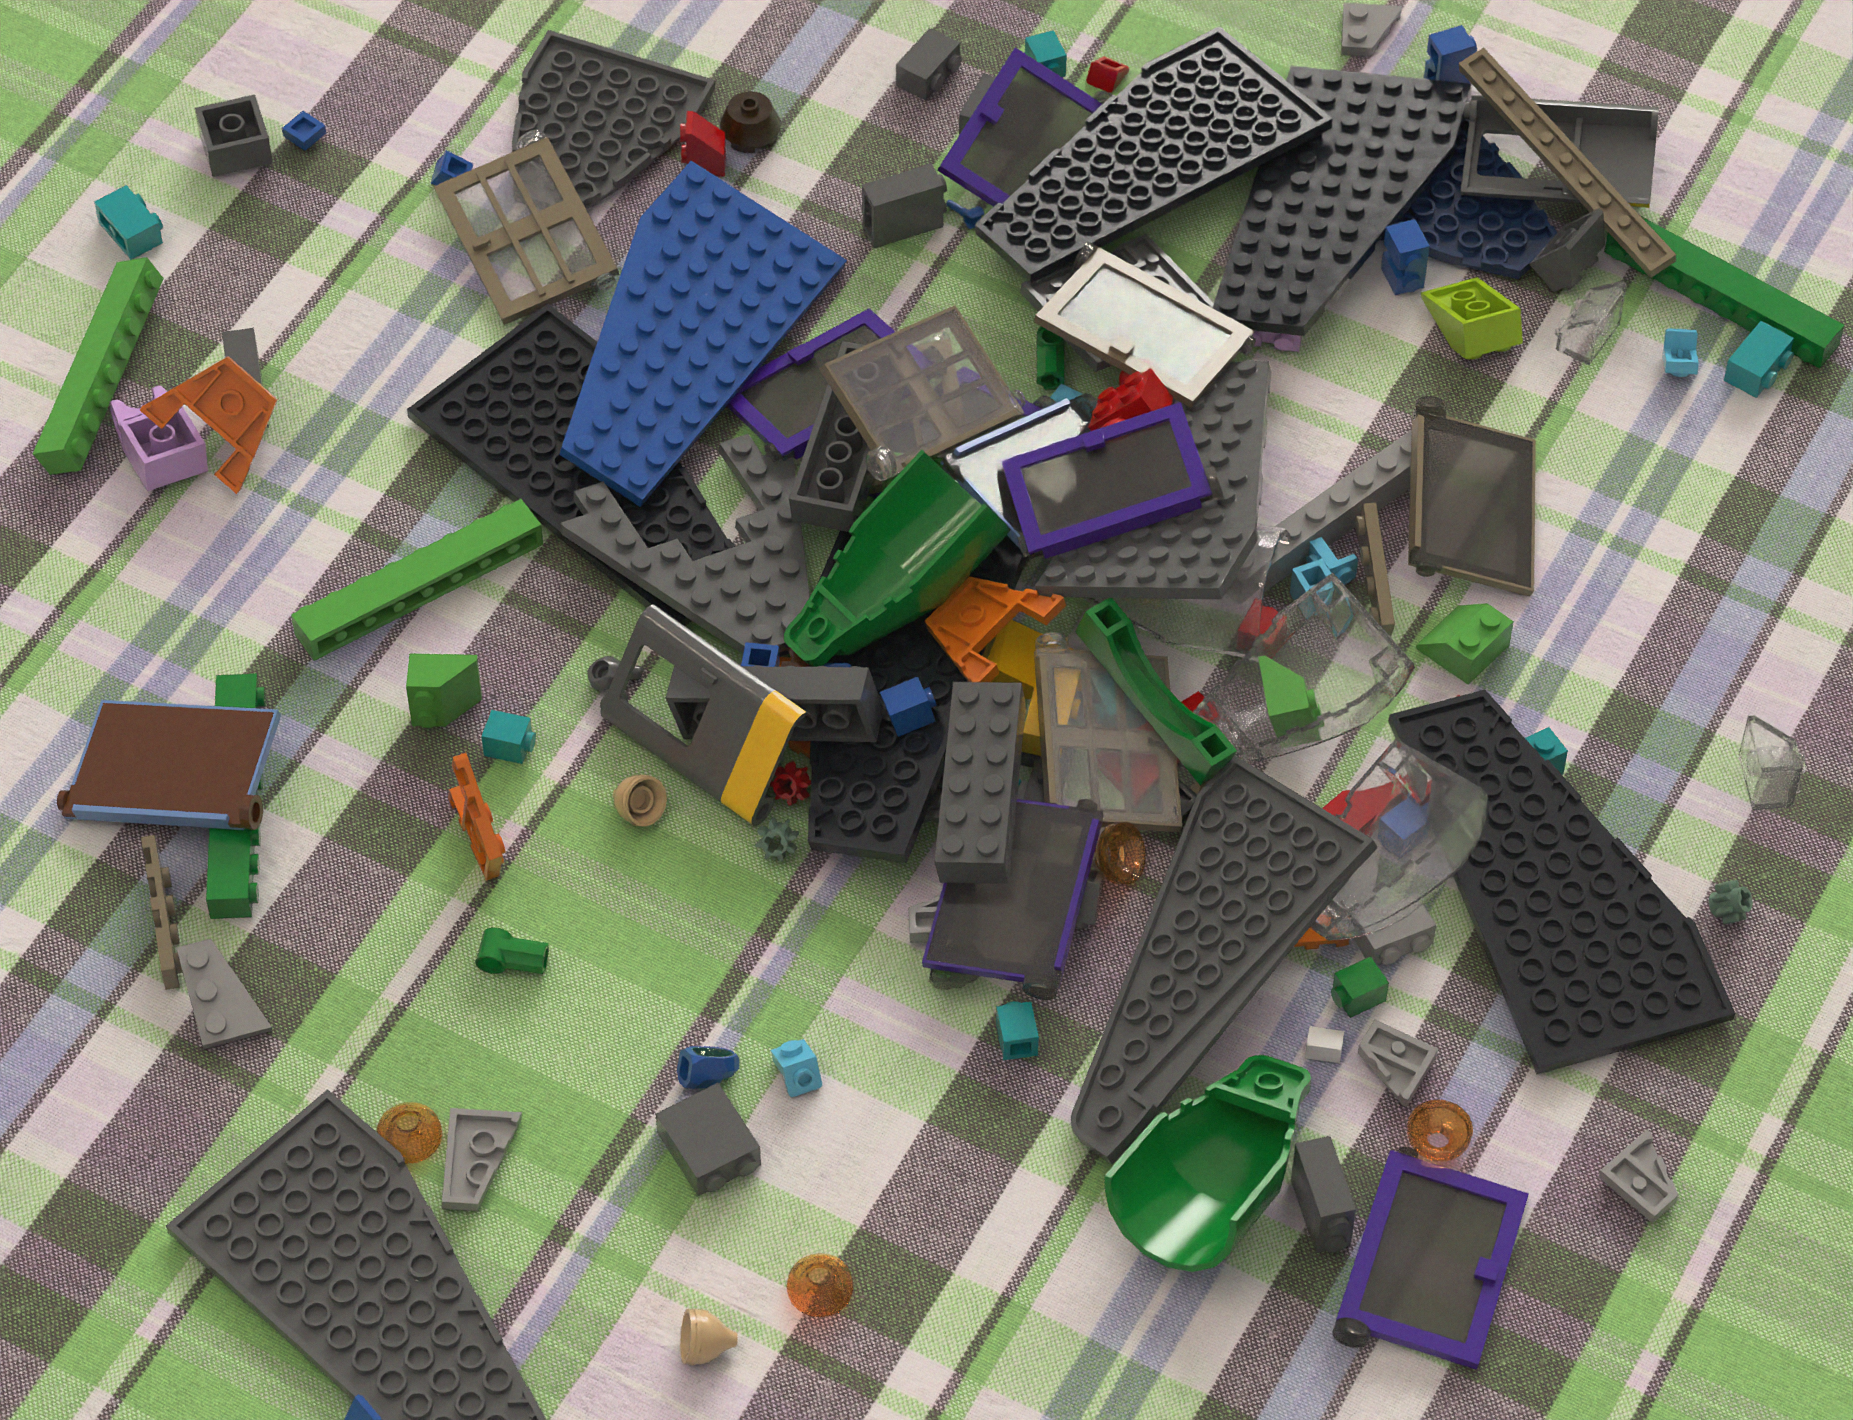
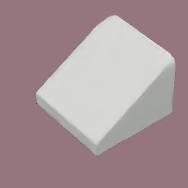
[1305,1026,1344,1064]

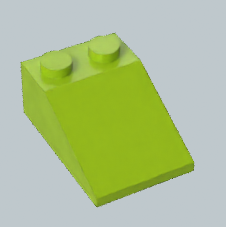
[1421,277,1523,360]

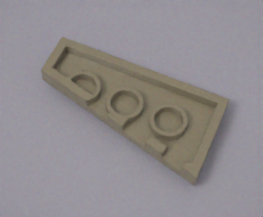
[1355,503,1395,638]
[141,835,183,990]

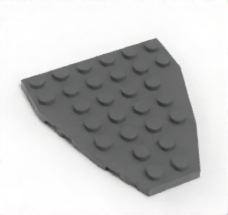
[512,30,716,210]

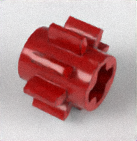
[769,761,811,806]

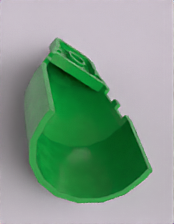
[784,449,1011,667]
[1104,1055,1311,1272]

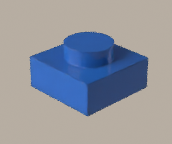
[282,111,326,151]

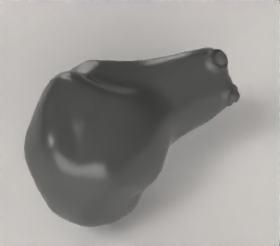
[587,656,643,690]

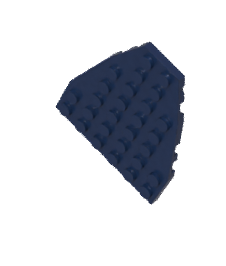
[1380,119,1557,279]

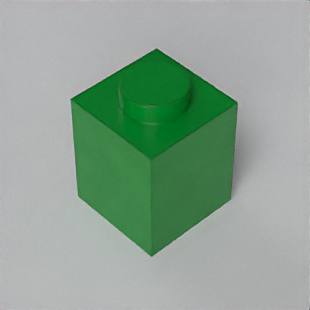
[1331,956,1389,1018]

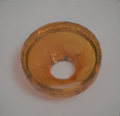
[1095,821,1146,885]
[1407,1100,1473,1161]
[377,1102,442,1164]
[787,1253,853,1317]

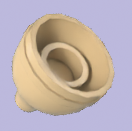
[613,774,667,827]
[680,1308,738,1365]

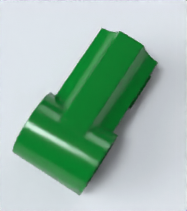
[1036,326,1065,390]
[475,927,549,974]

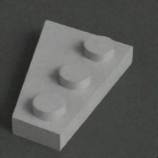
[176,938,272,1049]
[442,1108,522,1211]

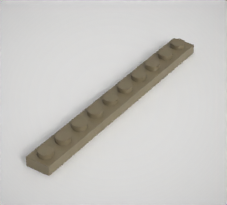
[1459,47,1676,278]

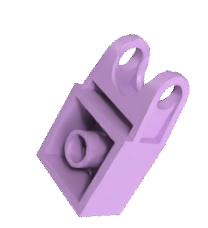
[109,385,208,491]

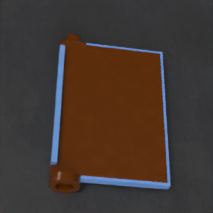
[57,700,281,830]

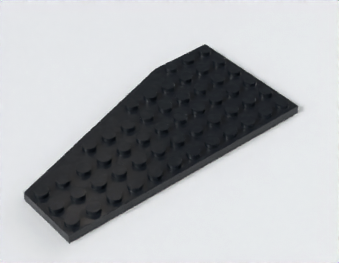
[407,304,735,626]

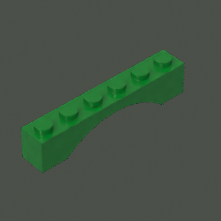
[1075,598,1237,786]

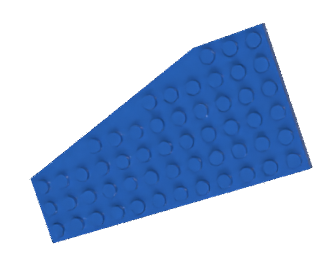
[559,161,847,507]

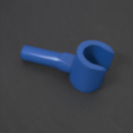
[946,199,984,229]

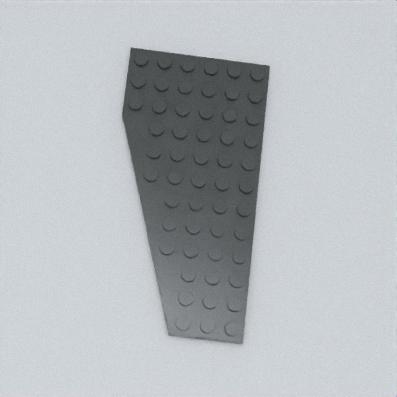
[1035,360,1272,599]
[166,1089,546,1420]

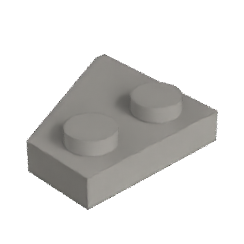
[1358,1019,1438,1107]
[1599,1129,1679,1223]

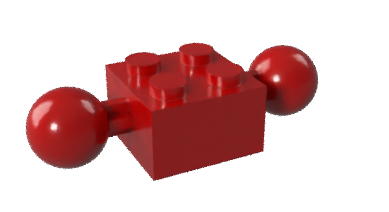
[1088,361,1173,461]

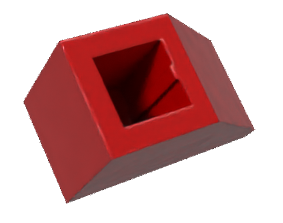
[680,111,726,177]

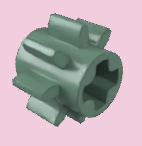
[755,817,799,862]
[1709,880,1753,924]

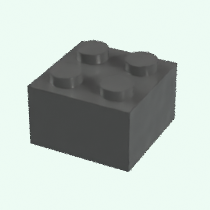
[195,94,273,177]

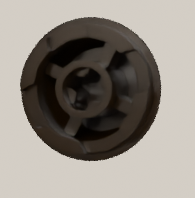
[720,91,781,153]

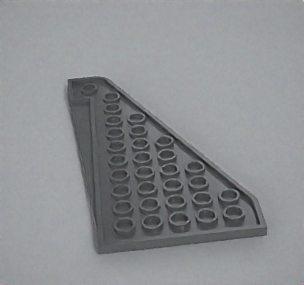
[1071,755,1378,1165]

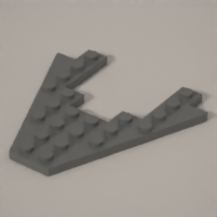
[560,434,810,654]

